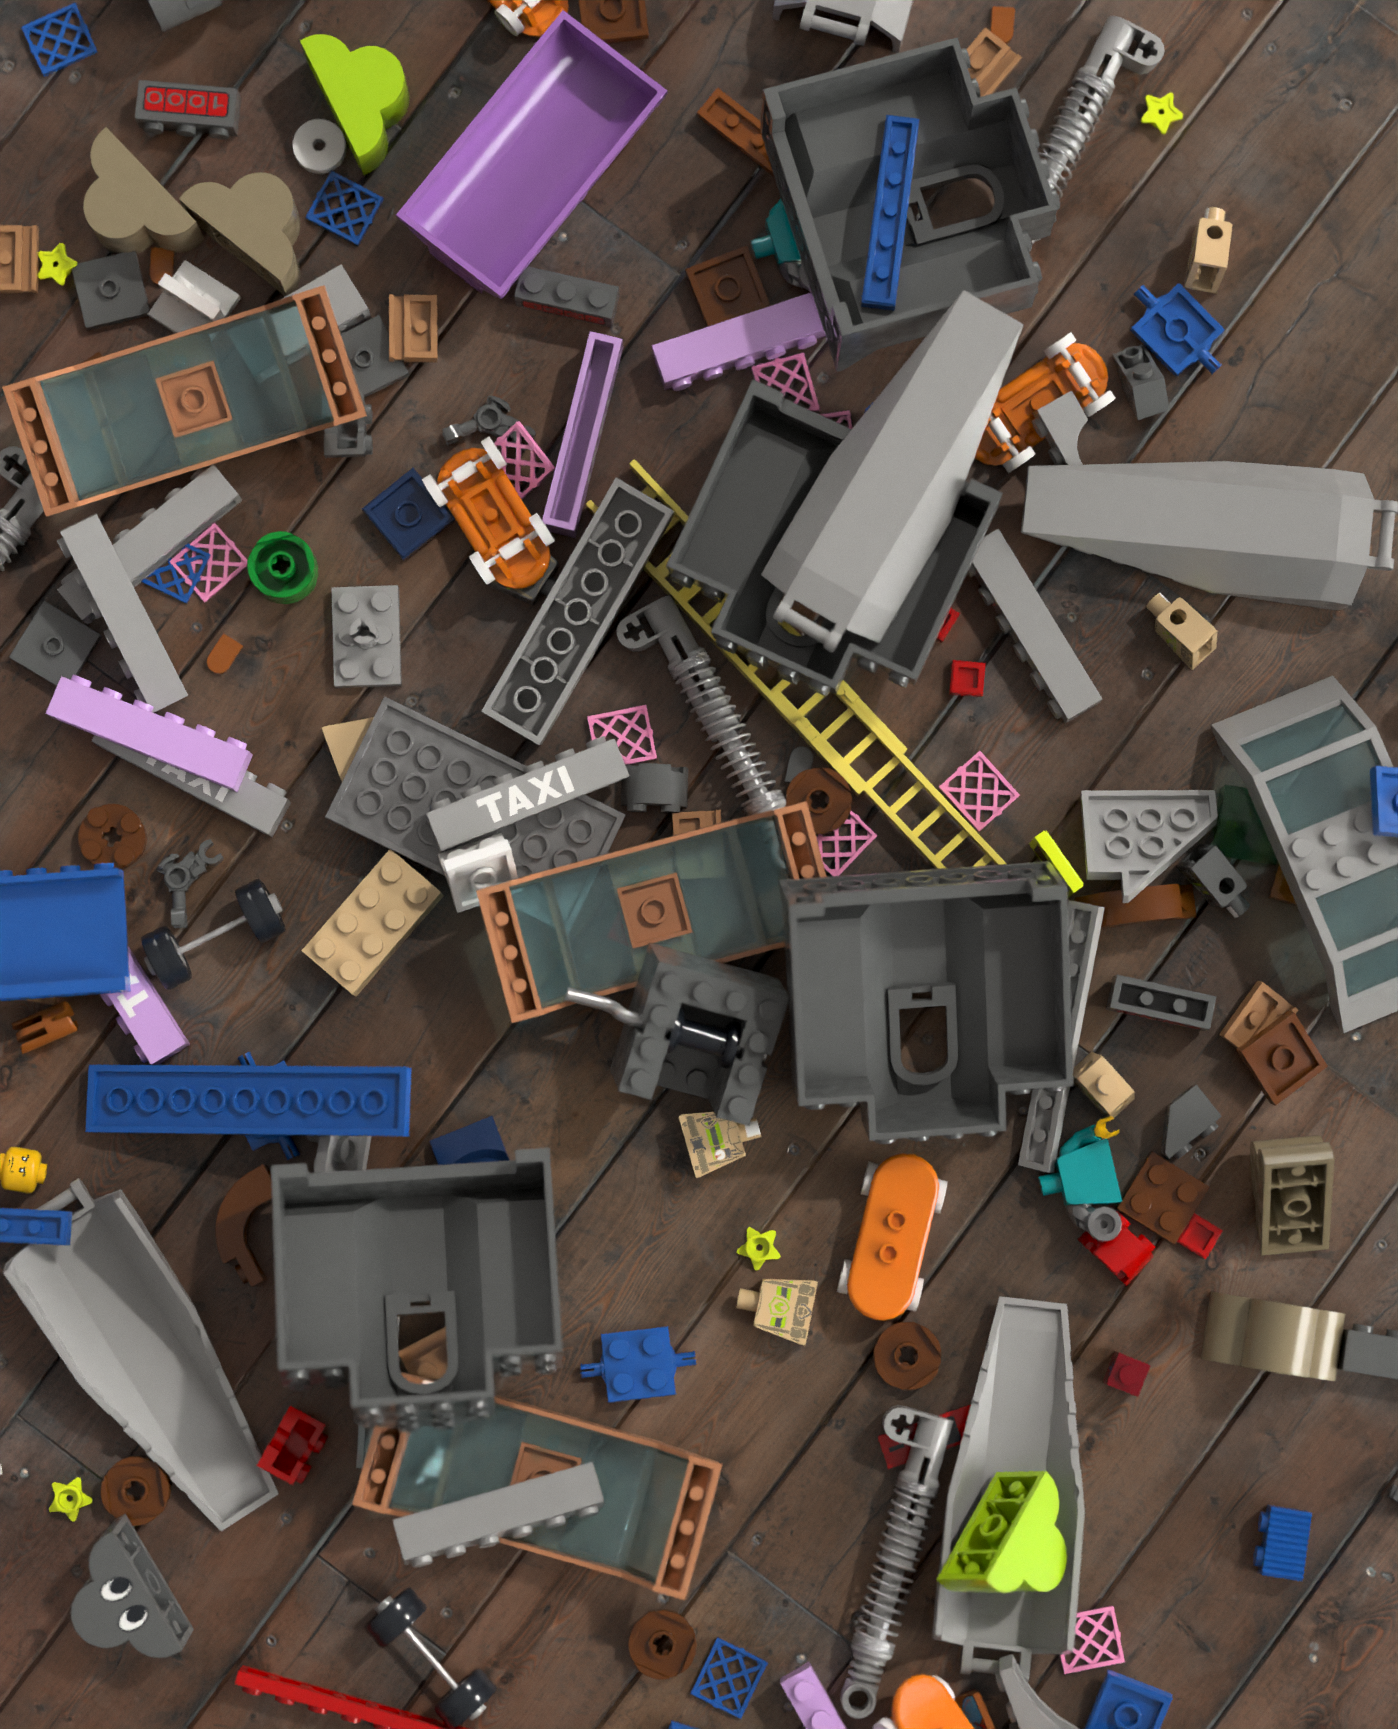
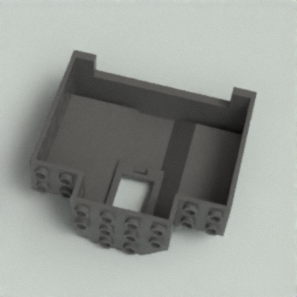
[760,38,1060,372]
[666,380,1003,696]
[779,861,1073,1144]
[271,1148,563,1433]

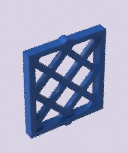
[21,3,98,76]
[305,171,384,246]
[141,544,211,604]
[690,1637,768,1719]

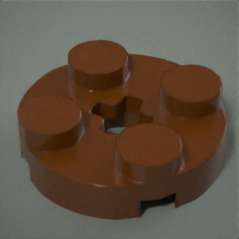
[785,768,852,835]
[78,804,147,870]
[873,1322,941,1390]
[101,1456,171,1526]
[628,1609,697,1680]

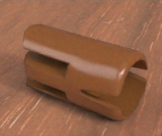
[11,1001,78,1054]

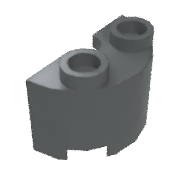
[323,392,373,458]
[621,763,689,814]

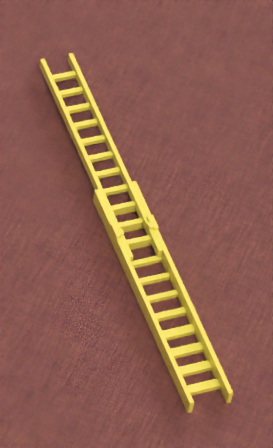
[586,459,1007,869]

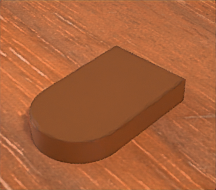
[990,6,1015,44]
[150,247,175,286]
[207,633,243,674]

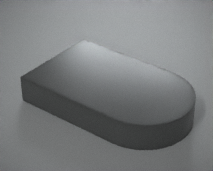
[784,746,813,783]

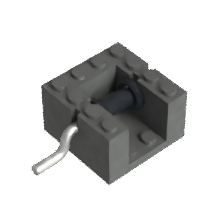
[565,943,790,1126]

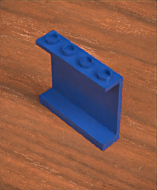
[0,863,131,1001]

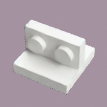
[148,260,241,341]
[438,833,521,913]

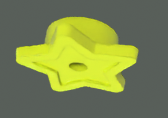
[1141,93,1183,134]
[38,243,78,286]
[737,1227,781,1271]
[49,1477,92,1522]

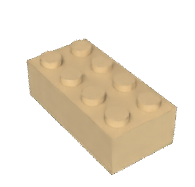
[302,849,444,997]

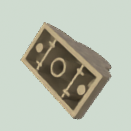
[83,127,205,254]
[179,172,301,297]
[1250,1135,1334,1255]
[1201,1292,1346,1381]

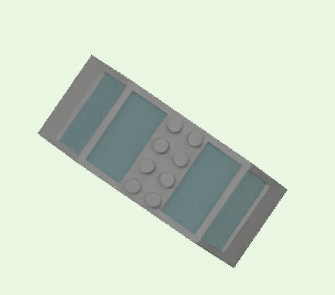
[1210,676,1398,1034]

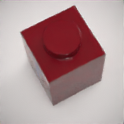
[1102,1351,1151,1397]

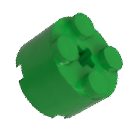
[247,531,318,604]

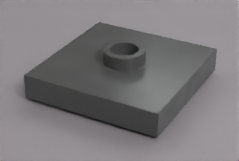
[72,251,150,331]
[341,315,409,398]
[9,601,102,686]

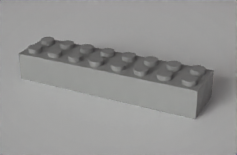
[481,478,675,745]

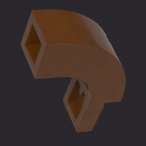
[1074,884,1197,930]
[215,1164,272,1287]

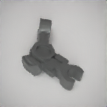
[442,395,536,453]
[157,839,224,928]

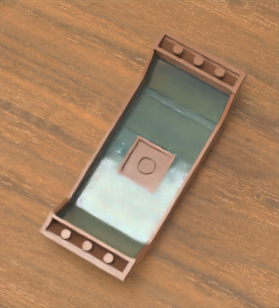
[2,285,367,517]
[476,801,827,1023]
[352,1372,723,1600]

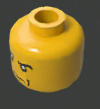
[0,1147,48,1194]

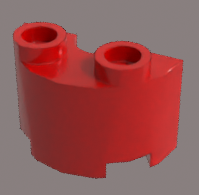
[1077,1210,1156,1286]
[257,1406,328,1485]

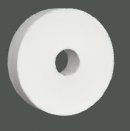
[293,119,346,174]

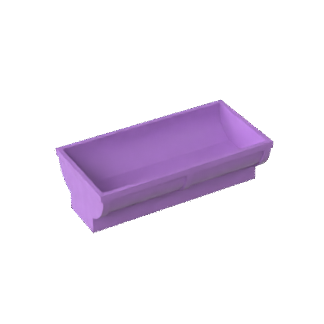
[396,10,668,299]

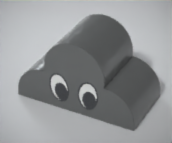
[71,1513,194,1658]

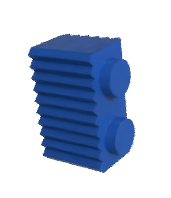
[1253,1505,1312,1581]

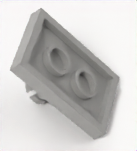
[332,585,402,688]
[306,1136,371,1173]

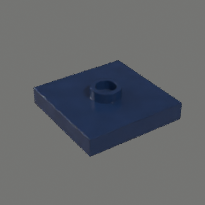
[362,468,455,561]

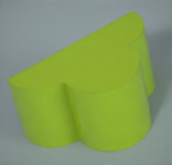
[300,34,409,175]
[937,1471,1067,1592]

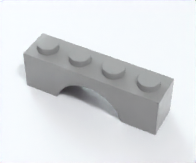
[1032,391,1088,465]

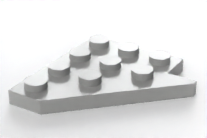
[1080,790,1218,903]

